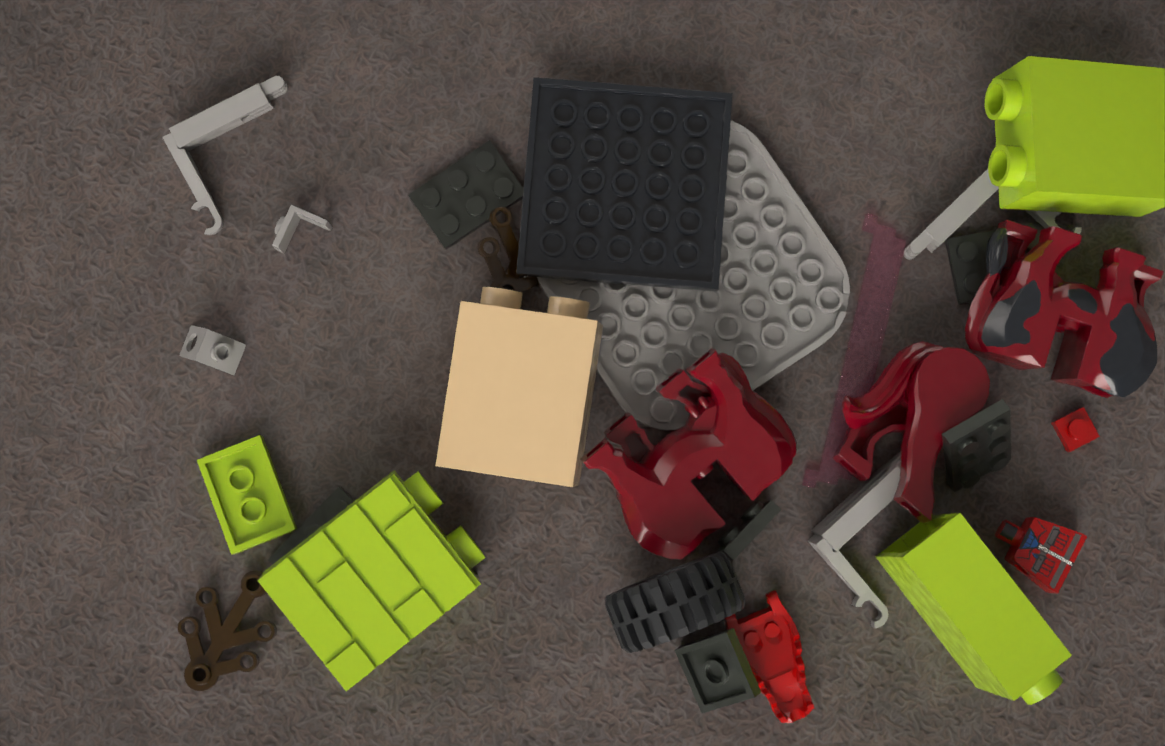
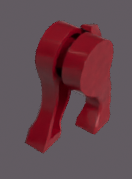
[832,341,990,523]

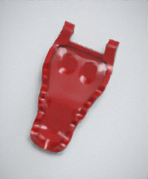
[724,590,814,723]

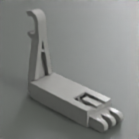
[163,76,288,235]
[903,169,1082,260]
[808,451,901,628]

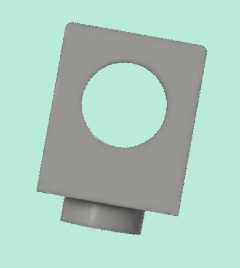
[272,205,332,254]
[179,325,246,375]

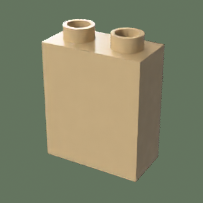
[435,287,603,487]

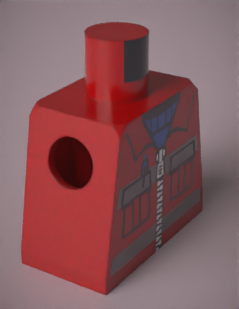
[995,517,1087,594]

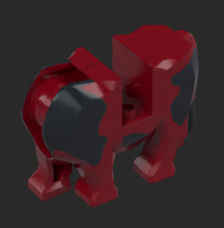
[965,220,1164,398]

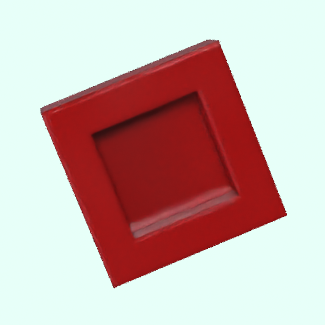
[1051,407,1100,452]

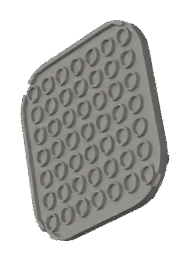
[537,121,850,431]

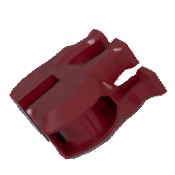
[580,348,797,559]

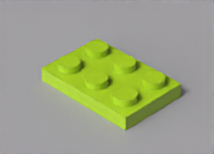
[197,435,297,555]

